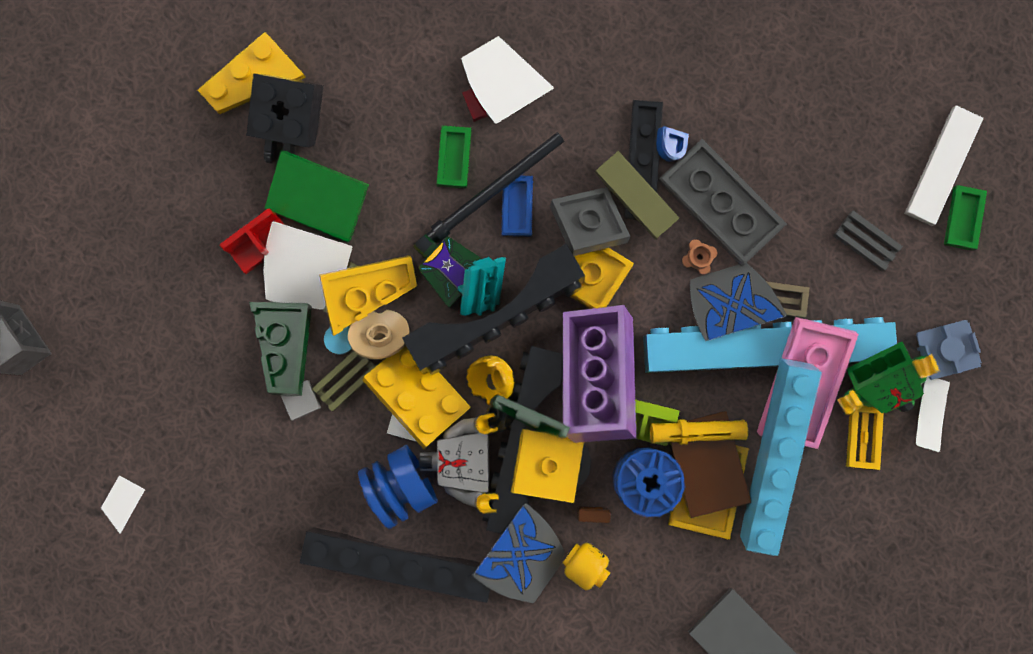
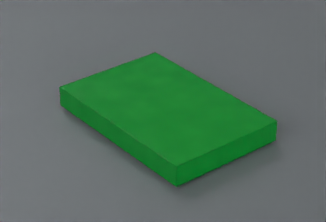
[265,151,369,242]

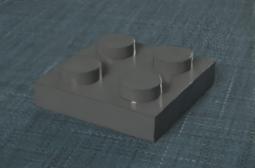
[550,187,631,256]

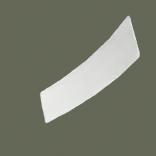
[916,377,950,452]

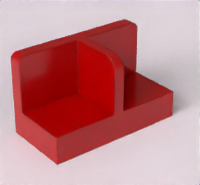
[220,208,285,274]

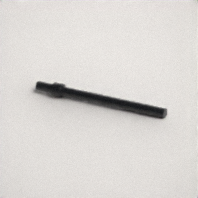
[414,132,565,245]

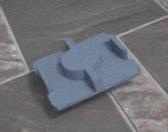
[916,319,982,380]

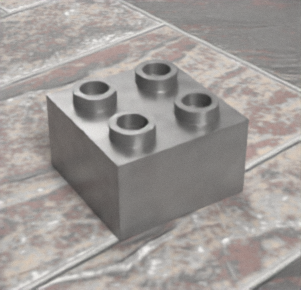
[0,301,52,375]

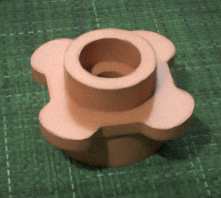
[682,240,717,275]

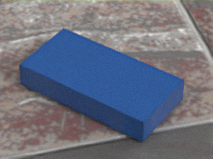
[502,176,533,237]

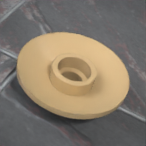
[348,310,410,359]

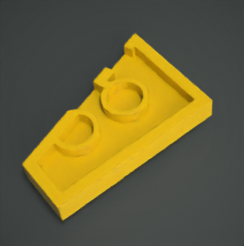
[198,32,306,114]
[319,256,417,336]

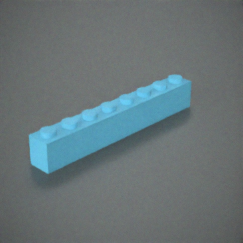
[643,317,897,373]

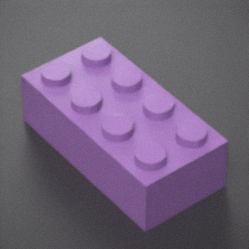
[563,305,636,443]

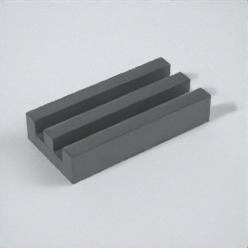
[833,210,903,271]

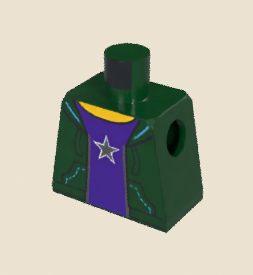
[413,234,482,308]

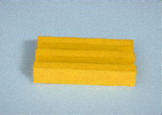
[846,406,884,470]

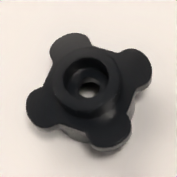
[486,396,514,432]

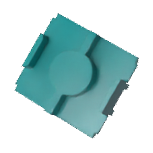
[458,257,506,316]

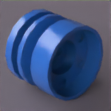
[358,445,438,529]
[612,447,685,517]

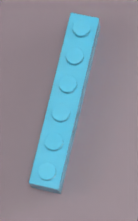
[740,358,822,556]

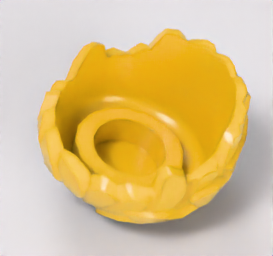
[466,355,514,405]

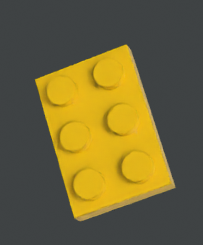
[362,345,471,449]

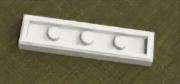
[905,105,983,226]

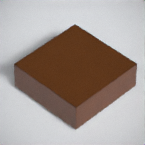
[577,506,611,523]

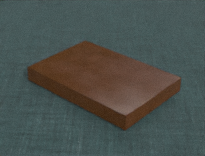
[669,411,751,518]

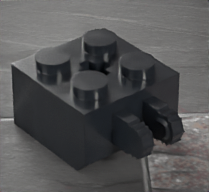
[246,73,324,163]

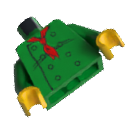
[837,341,940,415]

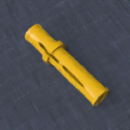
[649,419,748,445]

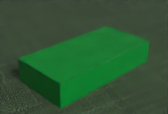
[437,125,472,188]
[944,185,987,251]

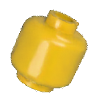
[562,542,610,590]

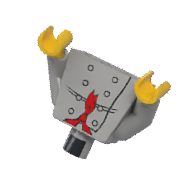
[419,413,499,513]

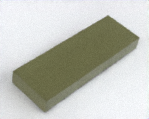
[595,151,679,240]

